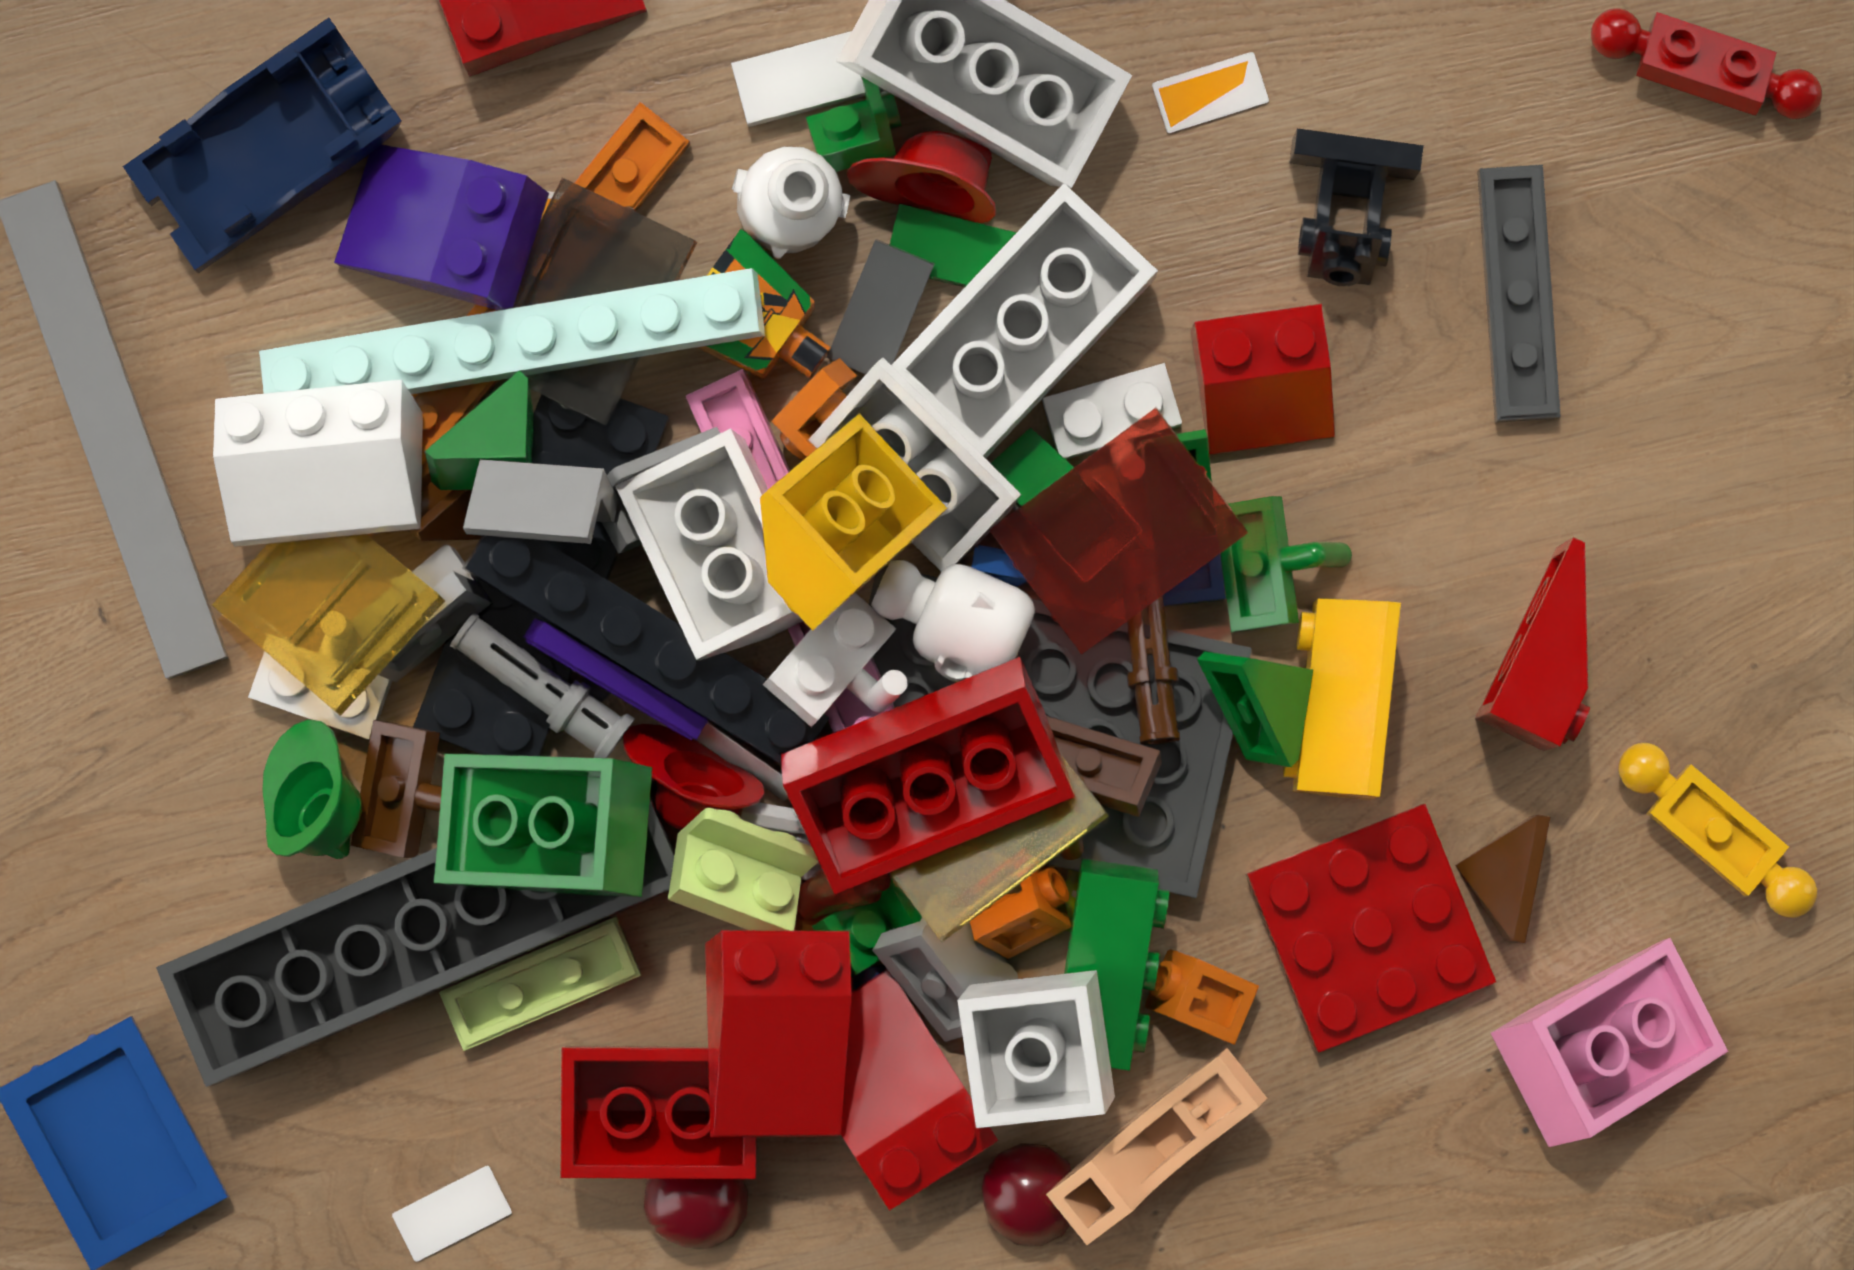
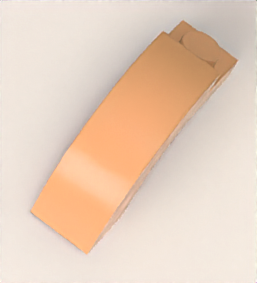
[1046,1048,1267,1245]

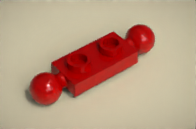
[1591,8,1822,120]

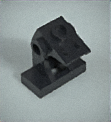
[1289,128,1424,286]

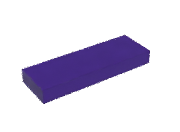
[523,618,708,740]

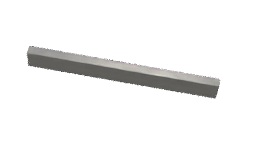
[0,180,229,680]

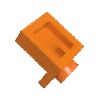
[771,358,857,460]
[969,854,1071,959]
[1145,949,1259,1045]

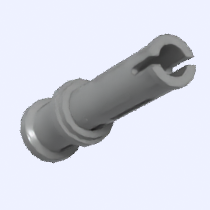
[450,613,635,758]

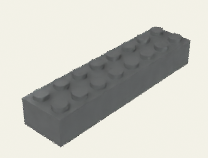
[156,794,675,1087]

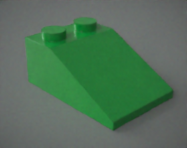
[434,754,652,897]

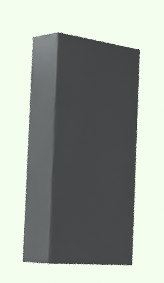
[826,239,935,374]

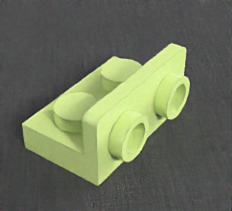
[668,808,818,931]

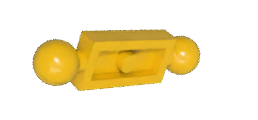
[1618,743,1817,918]

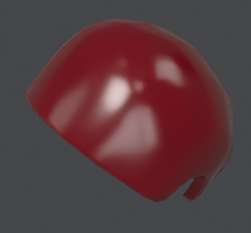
[982,1143,1072,1246]
[644,1179,748,1250]

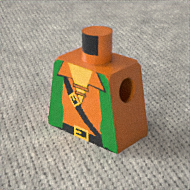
[696,229,831,380]

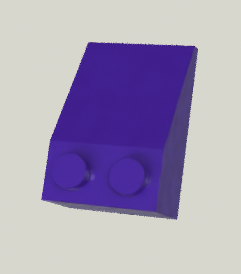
[334,145,549,311]

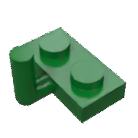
[1214,496,1352,632]

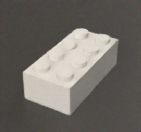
[836,0,1132,188]
[891,183,1158,459]

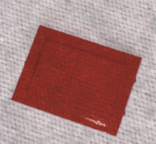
[990,407,1248,654]

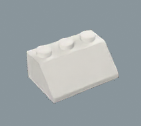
[809,358,1021,572]
[213,379,423,547]
[615,428,803,661]

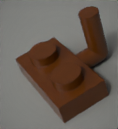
[1047,716,1162,860]
[351,720,442,858]

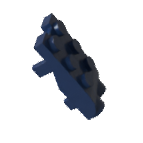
[122,17,402,273]

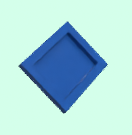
[0,1016,229,1270]

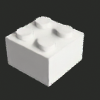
[957,970,1115,1128]

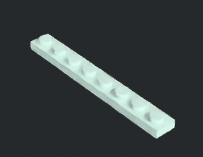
[259,268,765,394]

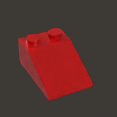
[439,0,647,77]
[1475,537,1590,751]
[705,930,852,1137]
[841,969,999,1211]

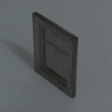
[496,178,698,426]

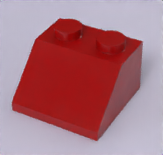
[1190,304,1335,456]

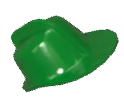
[262,719,363,859]

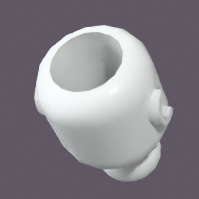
[732,147,850,259]
[871,560,1035,682]

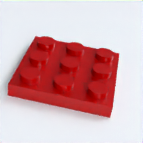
[1246,804,1496,1053]

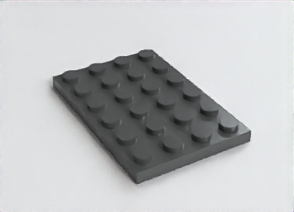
[869,566,1252,898]

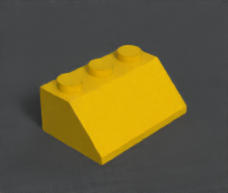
[760,413,947,631]
[1283,598,1401,800]

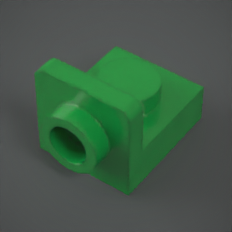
[806,76,902,172]
[812,876,922,978]

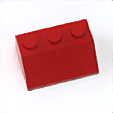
[560,1046,757,1179]

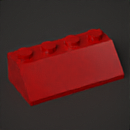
[781,657,1075,894]

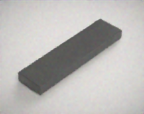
[1477,165,1561,423]

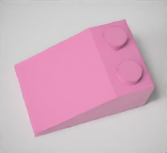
[1491,938,1728,1147]

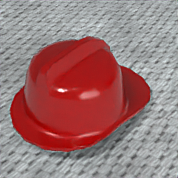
[847,130,997,223]
[623,724,765,831]

